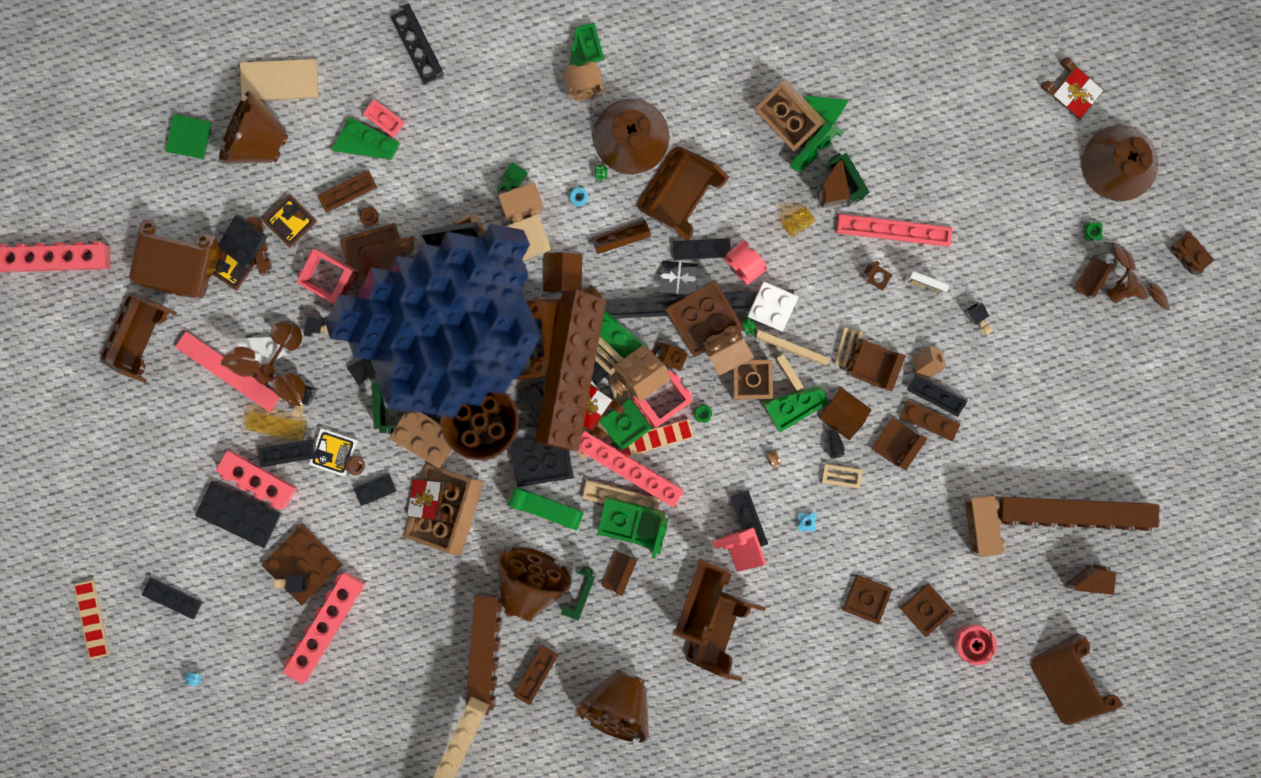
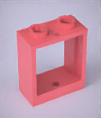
[296,249,359,304]
[631,370,693,430]

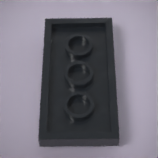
[195,481,282,548]

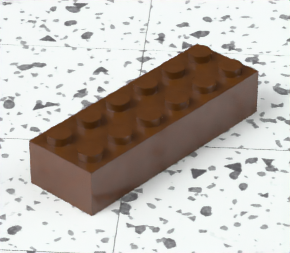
[465,593,503,716]

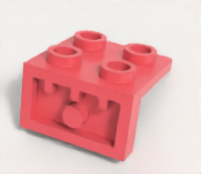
[712,528,766,572]

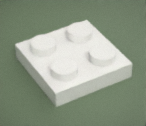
[747,281,798,332]

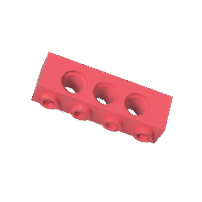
[216,451,298,510]

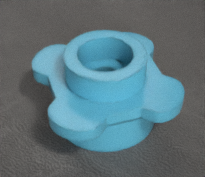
[798,513,817,532]

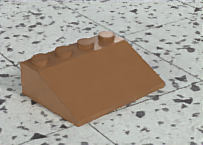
[404,464,484,556]

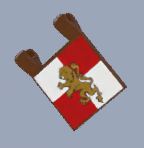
[1041,57,1104,120]
[583,385,625,440]
[407,479,457,522]

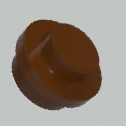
[360,207,379,226]

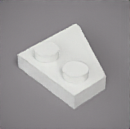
[236,337,288,368]

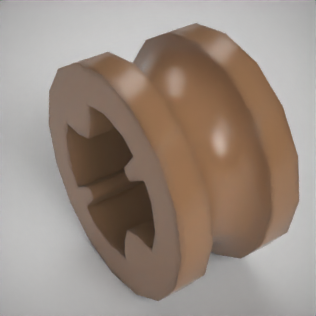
[609,377,628,396]
[766,450,782,469]

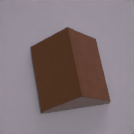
[543,252,583,293]
[819,387,872,440]

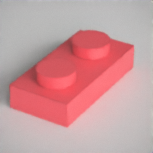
[363,99,405,138]

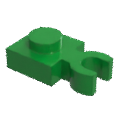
[497,162,528,192]

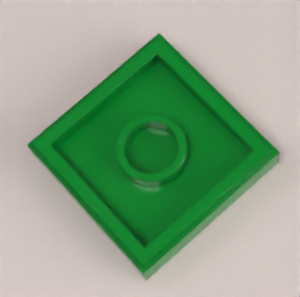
[166,114,212,160]
[600,398,652,451]

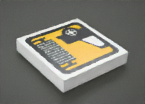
[905,271,949,295]
[309,428,358,477]

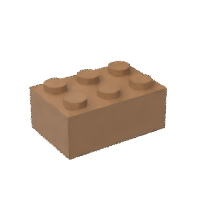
[754,80,826,151]
[389,411,452,468]
[964,495,1005,557]

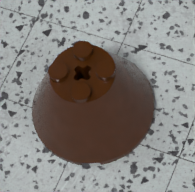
[218,91,288,164]
[594,99,670,175]
[1082,125,1159,202]
[440,391,519,461]
[497,546,572,621]
[575,670,649,743]

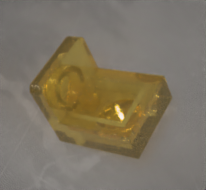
[782,206,816,238]

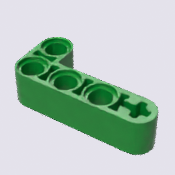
[506,486,584,531]

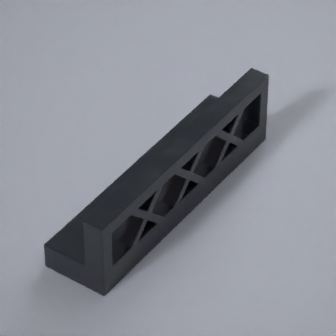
[390,3,445,85]

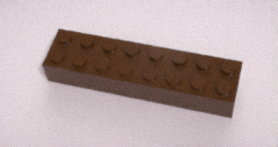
[534,290,606,451]
[995,496,1160,531]

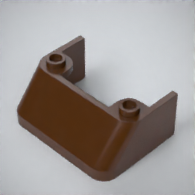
[100,292,177,383]
[514,299,561,380]
[672,558,732,645]
[685,591,766,682]

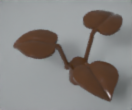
[1108,242,1170,311]
[221,321,305,407]

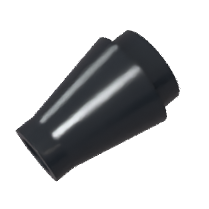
[827,429,846,459]

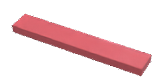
[836,214,953,247]
[175,332,280,412]

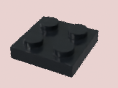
[218,214,268,268]

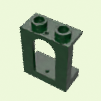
[826,152,870,207]
[371,382,396,433]
[561,566,596,621]

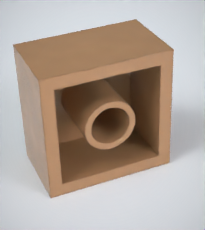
[498,182,544,223]
[703,325,754,376]
[613,345,671,401]
[732,360,773,400]

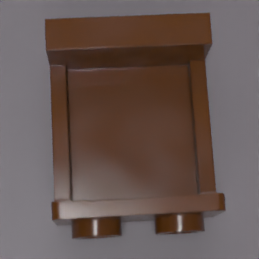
[845,339,906,391]

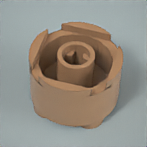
[563,62,604,101]

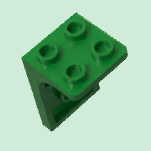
[597,496,669,559]

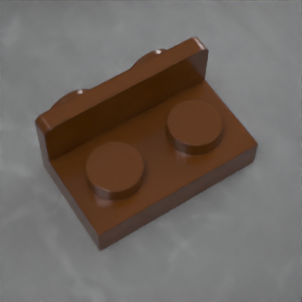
[1171,231,1215,275]

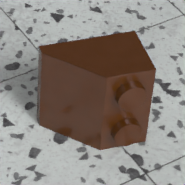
[817,160,850,208]
[1065,564,1117,595]

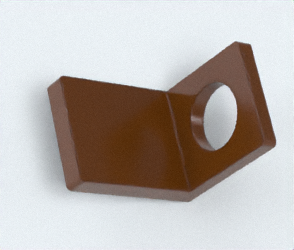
[863,261,892,291]
[652,341,688,371]

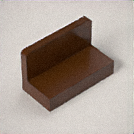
[1073,256,1114,299]
[602,551,637,596]

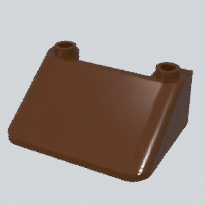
[637,146,729,241]
[129,219,221,298]
[360,236,415,279]
[1031,633,1123,725]

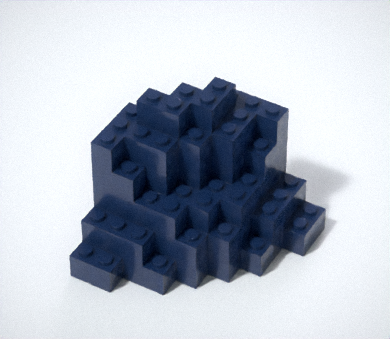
[325,223,541,417]

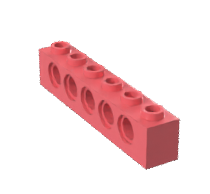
[0,241,111,273]
[579,429,684,508]
[283,572,366,685]

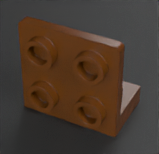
[871,418,927,471]

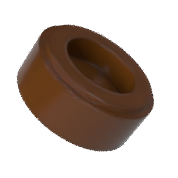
[344,455,365,475]

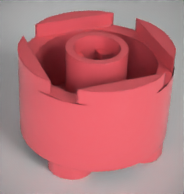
[723,240,768,285]
[953,624,997,665]

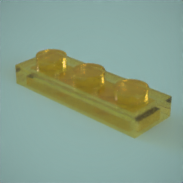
[245,411,307,441]

